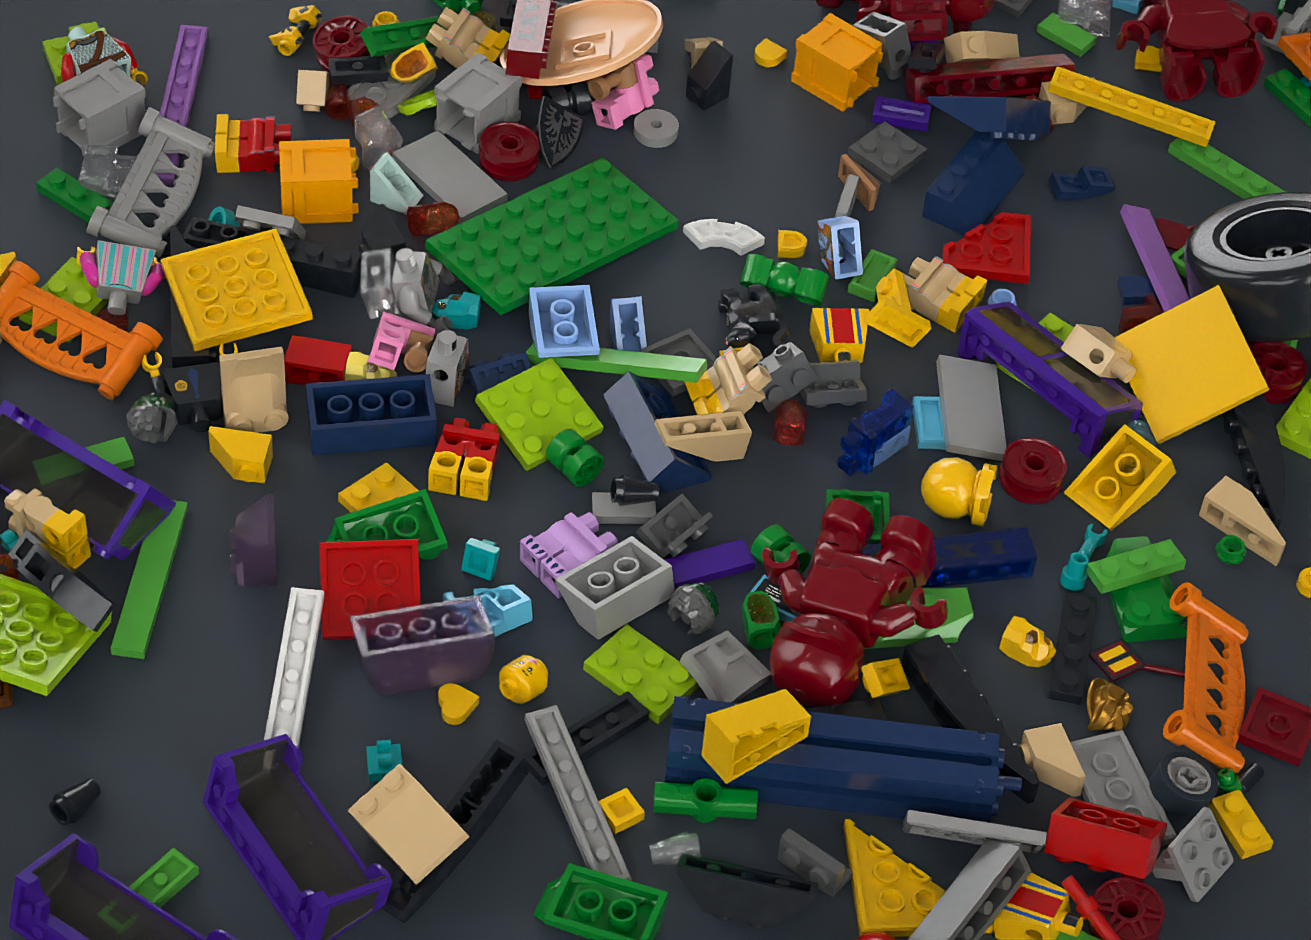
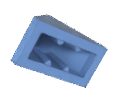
[609,296,647,352]

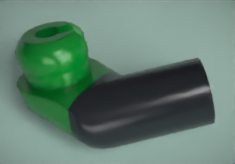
[1217,763,1264,793]

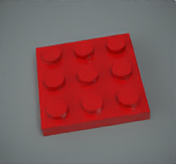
[320,539,422,640]

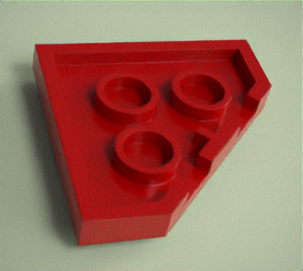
[942,212,1031,284]

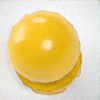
[921,457,997,527]

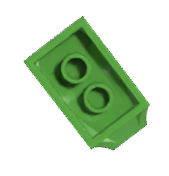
[864,587,973,649]

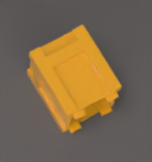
[791,13,883,112]
[279,139,358,224]

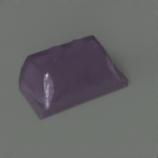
[350,596,495,695]

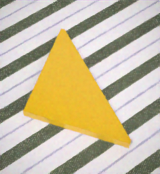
[843,819,994,937]

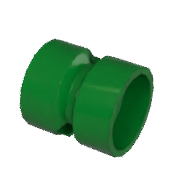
[545,429,604,487]
[751,524,811,575]

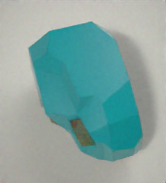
[432,291,481,330]

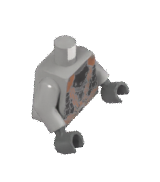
[392,248,460,337]

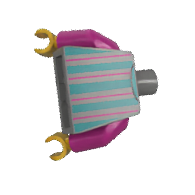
[76,240,166,315]

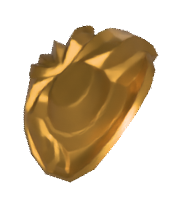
[1087,678,1133,731]

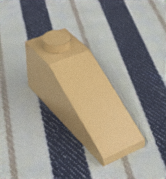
[944,31,1020,64]
[655,411,752,462]
[1199,476,1286,566]

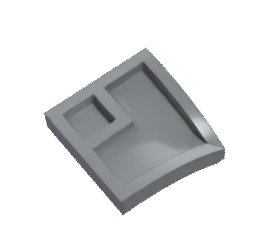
[680,630,771,703]

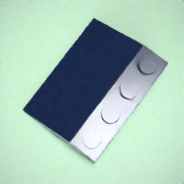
[928,96,1051,140]

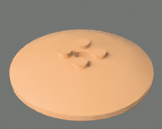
[500,0,663,86]

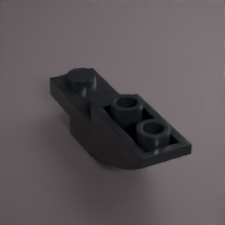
[8,529,116,632]

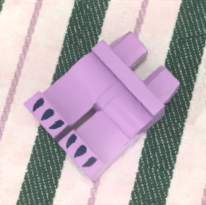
[520,512,618,599]

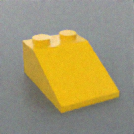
[1064,424,1176,531]

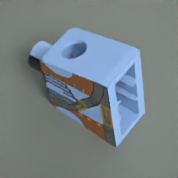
[817,216,863,280]

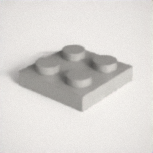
[235,205,306,240]

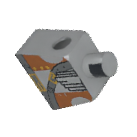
[426,330,469,407]

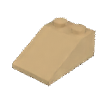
[347,764,469,885]

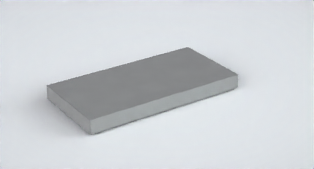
[392,130,508,224]
[936,355,1007,461]
[1070,730,1177,846]
[902,810,1047,854]

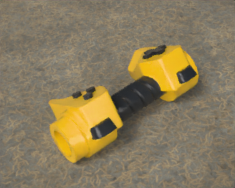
[268,5,322,56]

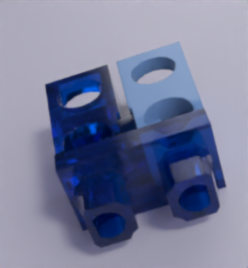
[837,389,914,476]

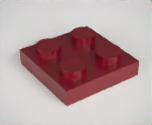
[1237,687,1311,767]

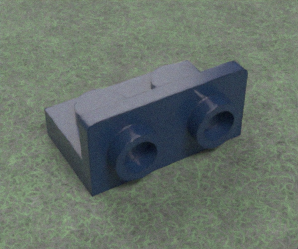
[465,352,532,395]

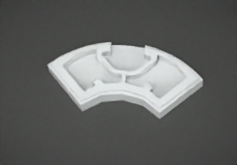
[683,219,765,256]

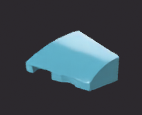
[443,584,533,644]

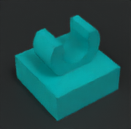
[461,538,500,581]
[366,740,403,782]

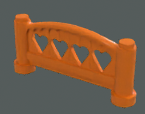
[0,261,163,400]
[1163,582,1249,774]

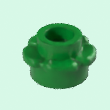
[1215,535,1246,564]

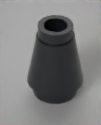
[610,475,659,506]
[49,778,101,825]

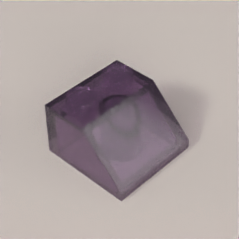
[229,494,277,587]

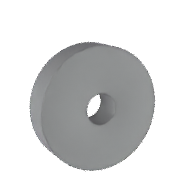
[633,109,679,148]

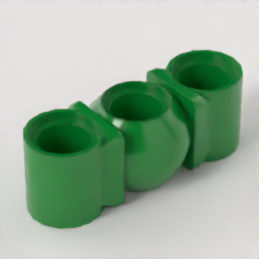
[739,254,830,306]

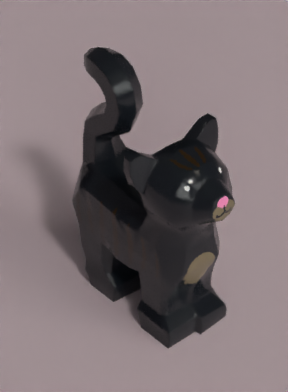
[718,284,790,350]

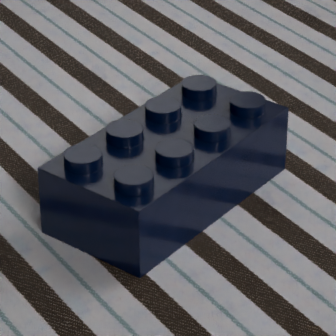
[306,374,437,455]

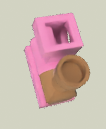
[588,54,660,130]
[368,311,435,372]

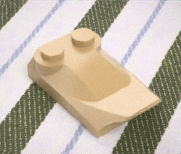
[219,346,289,433]

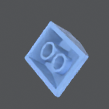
[528,285,600,358]

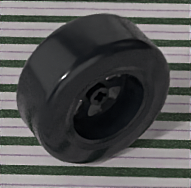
[1184,192,1311,342]

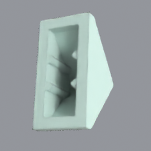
[370,152,424,215]

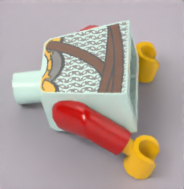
[61,27,148,86]

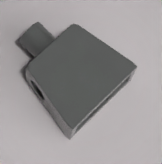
[852,12,911,80]

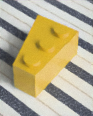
[701,689,811,784]

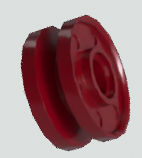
[313,16,371,73]
[479,122,540,182]
[1250,342,1307,404]
[998,437,1068,505]
[1087,877,1165,940]

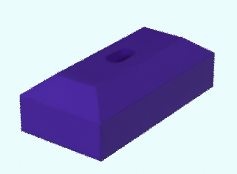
[872,96,932,132]

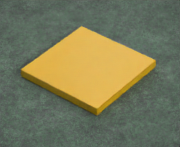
[160,228,313,352]
[1115,285,1270,444]

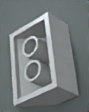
[555,536,674,640]

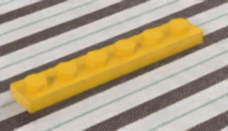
[1047,66,1215,147]

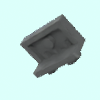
[753,342,817,413]
[800,360,867,408]
[636,493,713,559]
[777,828,852,898]

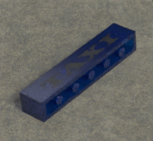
[862,527,1038,588]

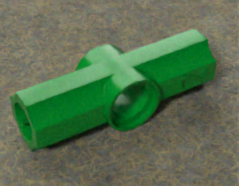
[653,778,758,823]

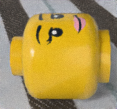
[499,655,548,704]

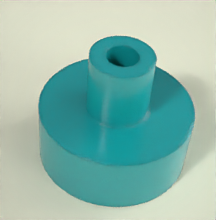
[208,207,239,227]

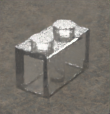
[361,248,399,319]

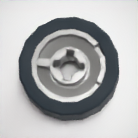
[1150,751,1218,817]

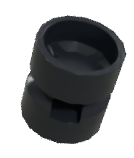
[541,81,592,115]

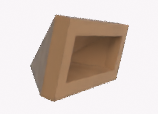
[838,154,881,211]

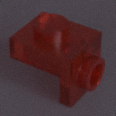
[1118,294,1162,334]

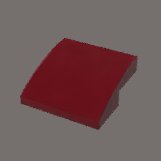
[890,0,947,41]

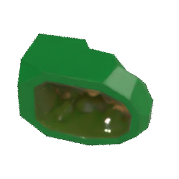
[742,591,781,650]

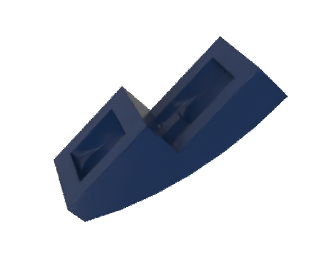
[1048,166,1115,200]
[1118,276,1163,311]

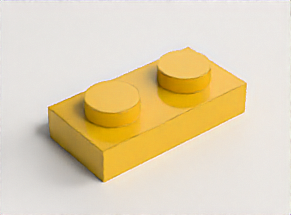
[861,658,910,698]
[1208,789,1273,860]

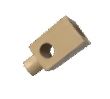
[1060,324,1136,383]

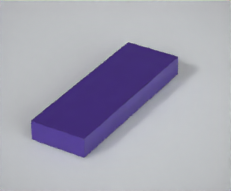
[665,539,755,591]

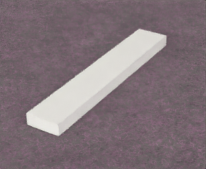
[260,587,325,766]

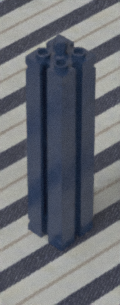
[665,696,1022,823]

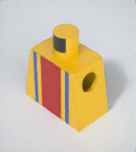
[809,308,869,363]
[993,873,1083,940]

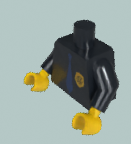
[142,343,238,432]

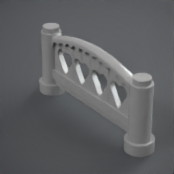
[86,107,215,259]

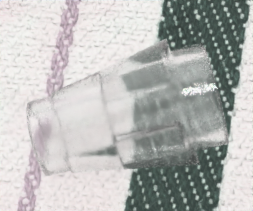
[650,831,701,865]

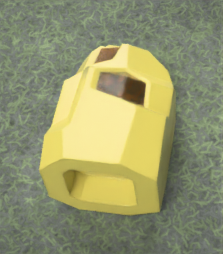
[345,352,397,381]

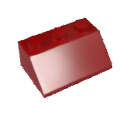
[1044,797,1168,880]

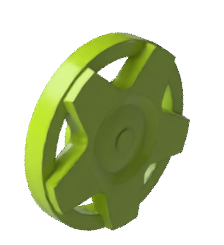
[397,89,437,115]

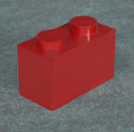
[284,335,352,386]

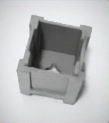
[434,52,522,154]
[53,59,146,161]

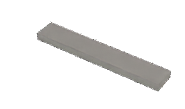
[524,705,632,881]

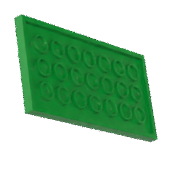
[425,158,679,316]

